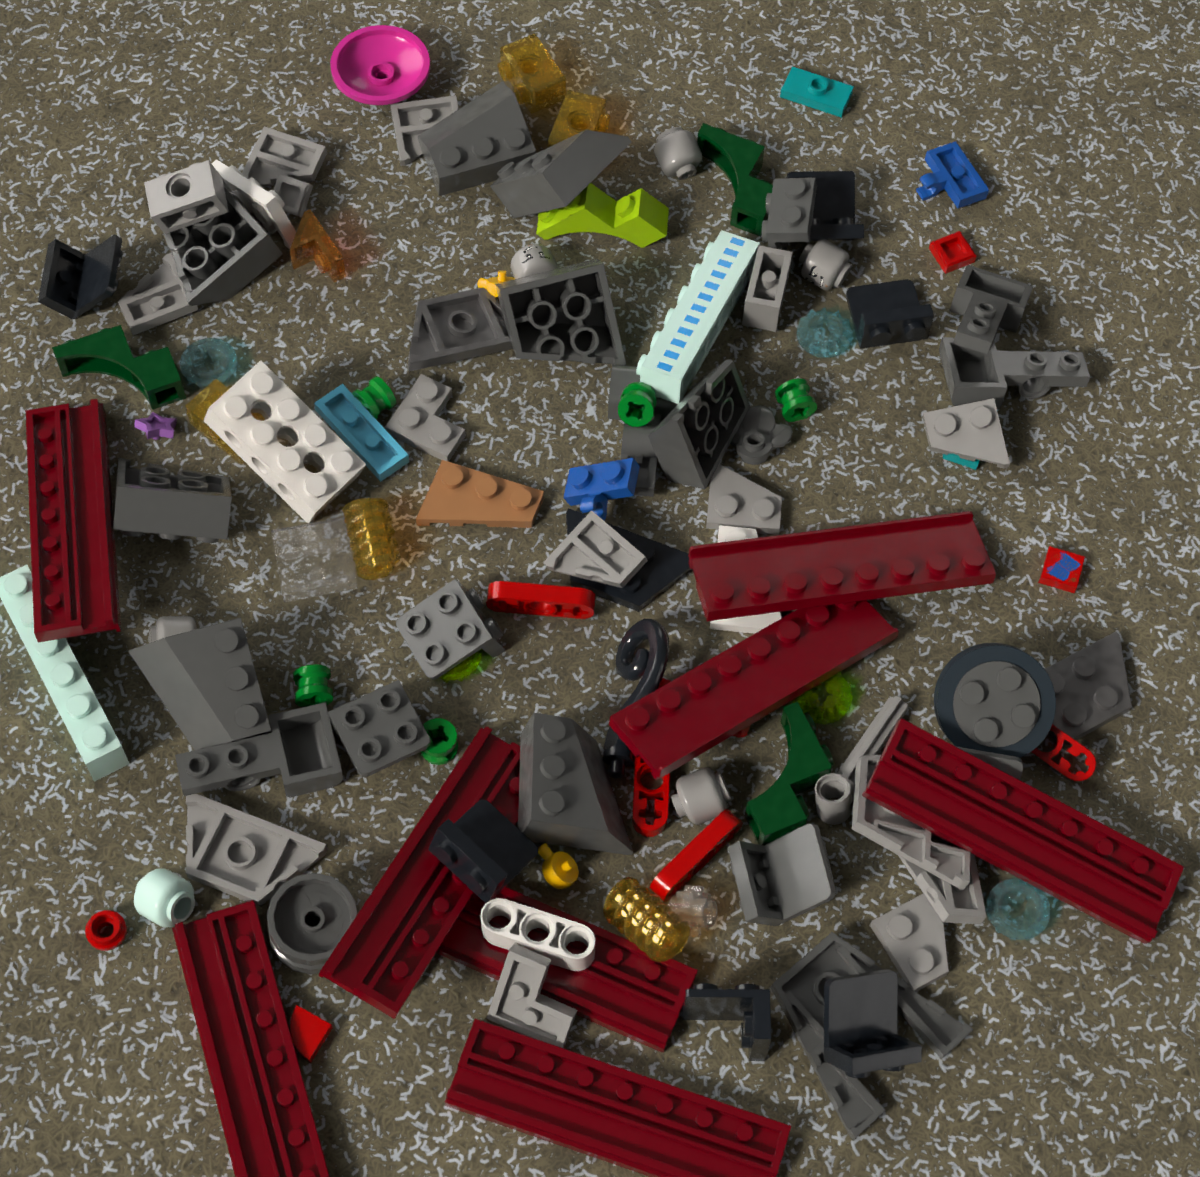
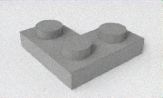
[385,374,466,461]
[487,943,578,1048]

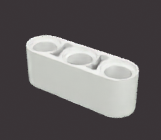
[480,898,595,971]

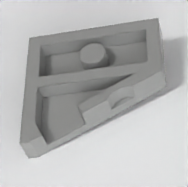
[390,95,459,166]
[242,126,327,187]
[118,253,198,336]
[922,398,1010,469]
[706,464,782,535]
[543,510,648,588]
[898,844,987,925]
[870,893,949,992]

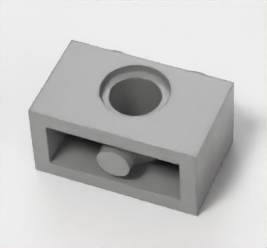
[144,160,229,234]
[742,245,793,332]

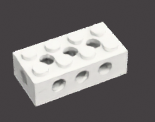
[204,360,366,524]

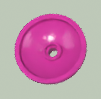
[330,25,430,105]

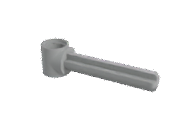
[815,696,908,825]

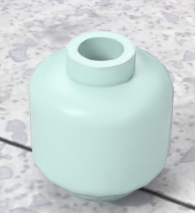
[134,868,195,928]

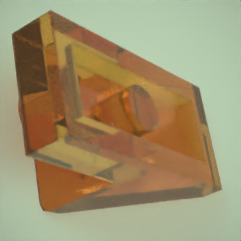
[290,209,346,282]

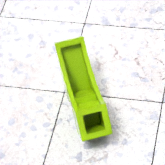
[536,183,669,248]

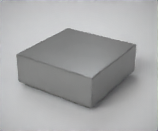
[273,174,313,218]

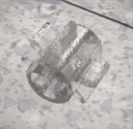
[668,885,718,937]

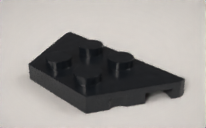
[566,508,693,612]

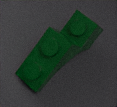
[697,123,773,237]
[52,325,186,410]
[744,701,834,846]

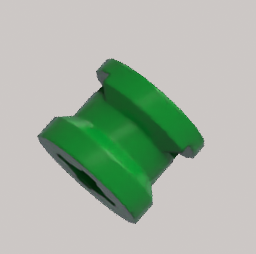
[352,376,397,419]
[774,378,817,422]
[618,382,657,427]
[293,664,333,708]
[421,718,458,765]

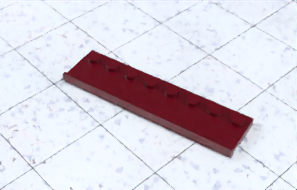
[25,399,121,643]
[688,511,996,621]
[609,600,899,780]
[862,718,1184,944]
[319,726,520,1019]
[437,887,698,1053]
[172,900,330,1177]
[445,1019,791,1177]

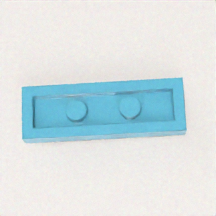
[314,384,409,482]

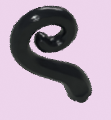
[603,618,669,778]

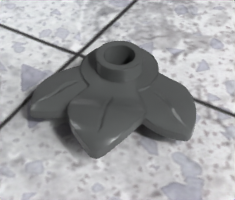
[730,405,792,465]

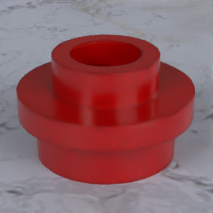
[85,910,127,951]

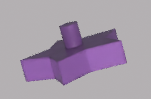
[134,412,177,440]

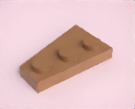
[416,460,545,528]

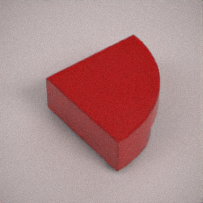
[290,1005,333,1064]

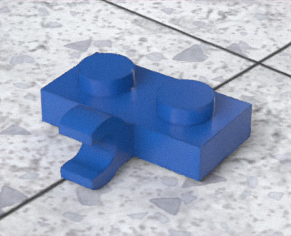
[916,141,989,209]
[563,458,640,521]

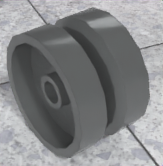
[267,873,357,975]

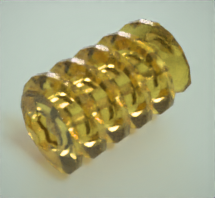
[342,498,401,580]
[603,877,690,962]

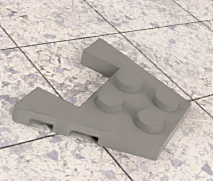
[852,755,971,890]

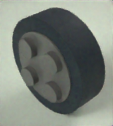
[934,643,1056,758]

